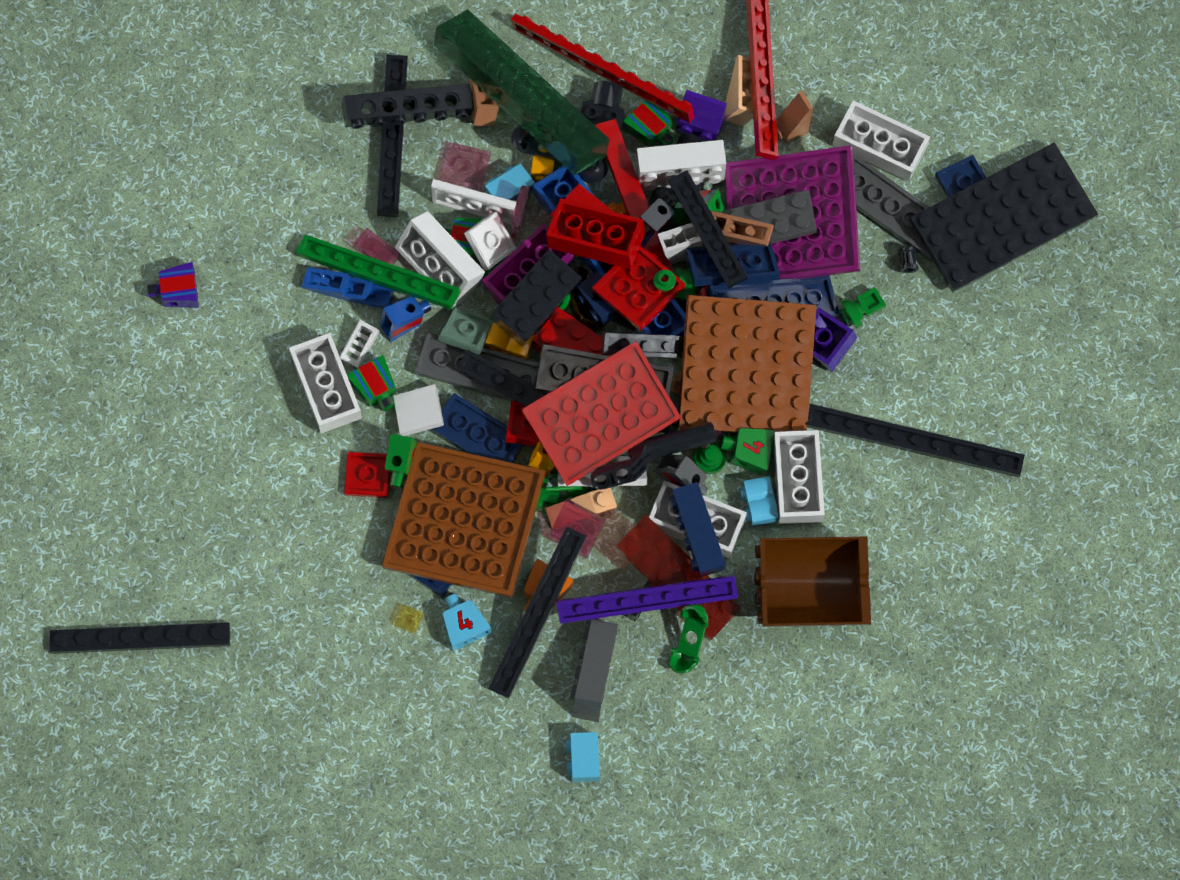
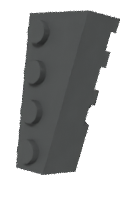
[570,619,618,722]

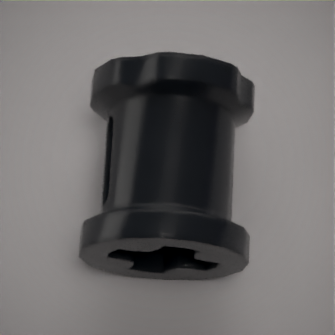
[898,247,919,273]

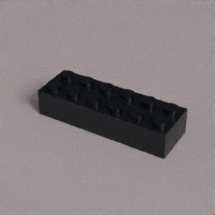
[534,344,674,396]

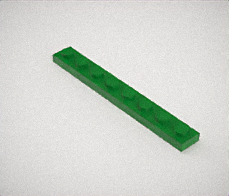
[296,234,460,310]

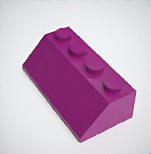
[482,224,574,305]

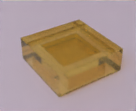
[395,605,424,635]

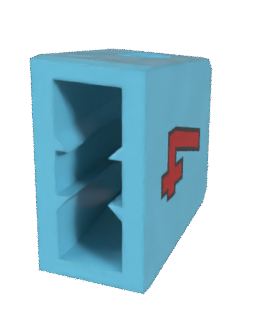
[442,594,491,651]

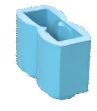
[739,476,779,527]

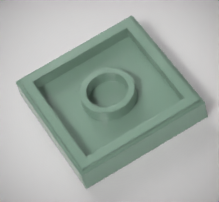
[438,306,493,355]

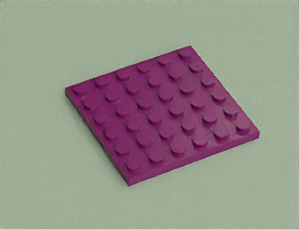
[725,145,860,279]

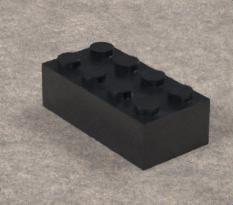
[490,249,582,347]

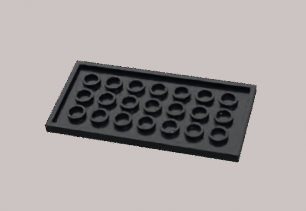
[909,142,1098,293]

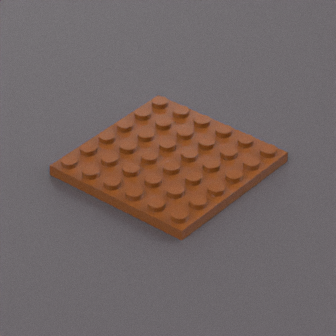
[677,295,817,433]
[382,442,546,598]

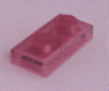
[353,228,401,265]

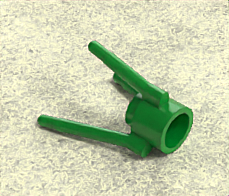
[544,472,586,506]

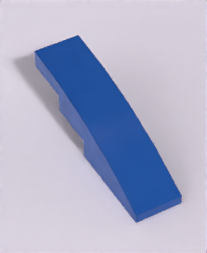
[302,267,395,308]

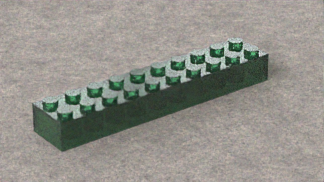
[434,9,610,175]

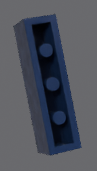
[669,482,726,578]

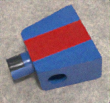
[380,296,431,343]

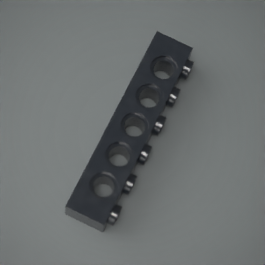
[341,84,474,129]

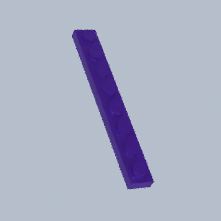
[557,575,738,624]

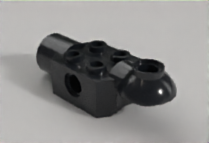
[573,81,625,183]

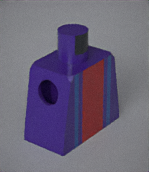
[147,262,199,308]

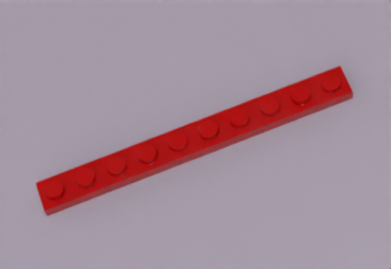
[746,0,779,160]
[511,13,695,123]

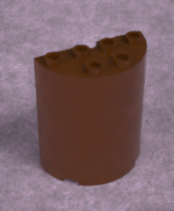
[754,536,871,627]

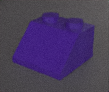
[676,89,727,141]
[813,307,857,372]

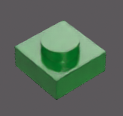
[856,287,886,317]

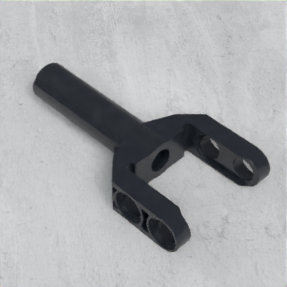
[590,421,717,490]

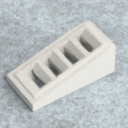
[339,320,380,368]

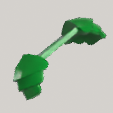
[669,604,709,673]

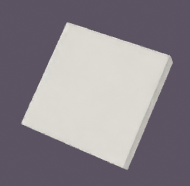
[464,211,517,271]
[393,384,444,436]

